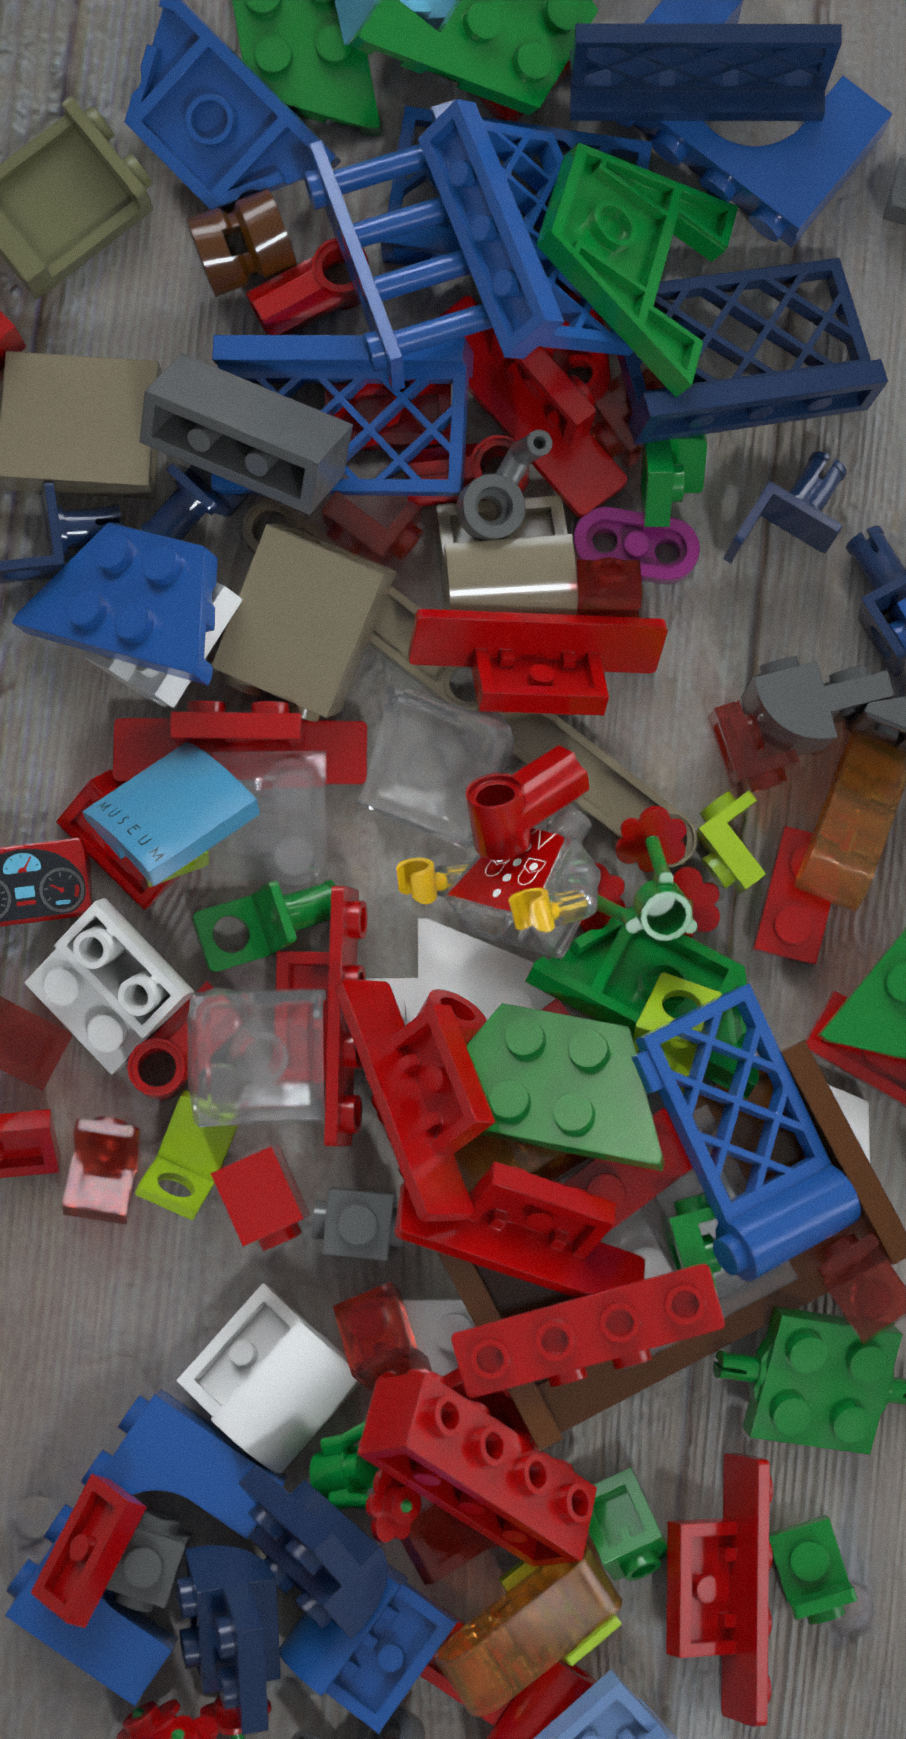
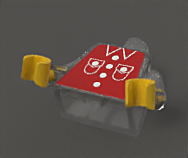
[396,806,601,959]

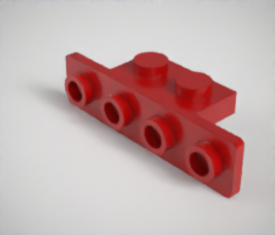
[438,296,628,519]
[408,609,668,716]
[113,700,368,785]
[273,885,368,1147]
[335,979,495,1221]
[395,1161,645,1298]
[451,1263,725,1398]
[666,1453,773,1727]

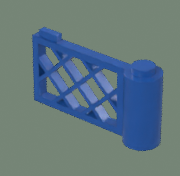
[631,983,861,1282]

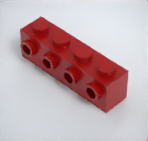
[357,1369,597,1567]

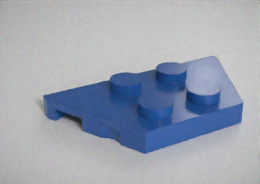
[124,0,341,210]
[12,522,218,685]

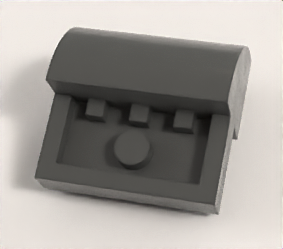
[741,656,894,756]

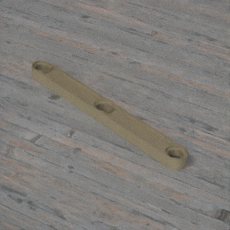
[242,499,697,870]

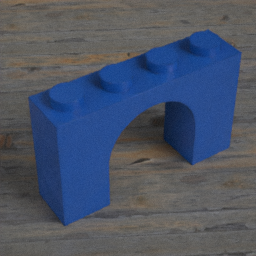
[615,0,893,248]
[4,1389,288,1706]

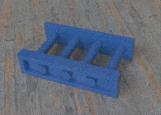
[303,100,493,391]

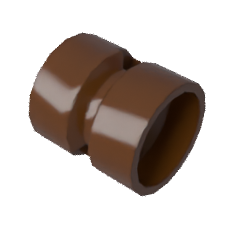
[186,189,297,297]

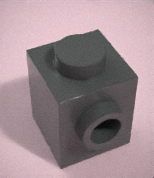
[312,1187,403,1261]
[106,1510,193,1612]

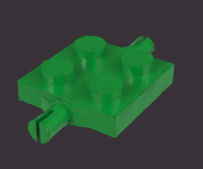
[713,1306,906,1455]

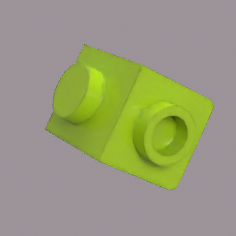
[696,790,766,894]

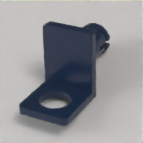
[723,451,847,564]
[141,462,250,540]
[0,481,123,584]
[846,525,906,677]

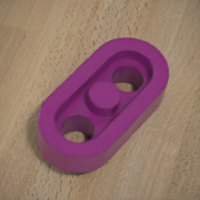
[573,507,700,585]

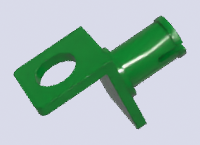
[191,880,336,973]

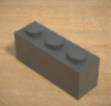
[139,353,353,515]

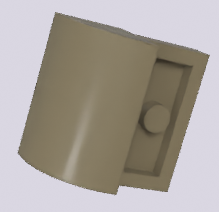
[435,495,577,615]

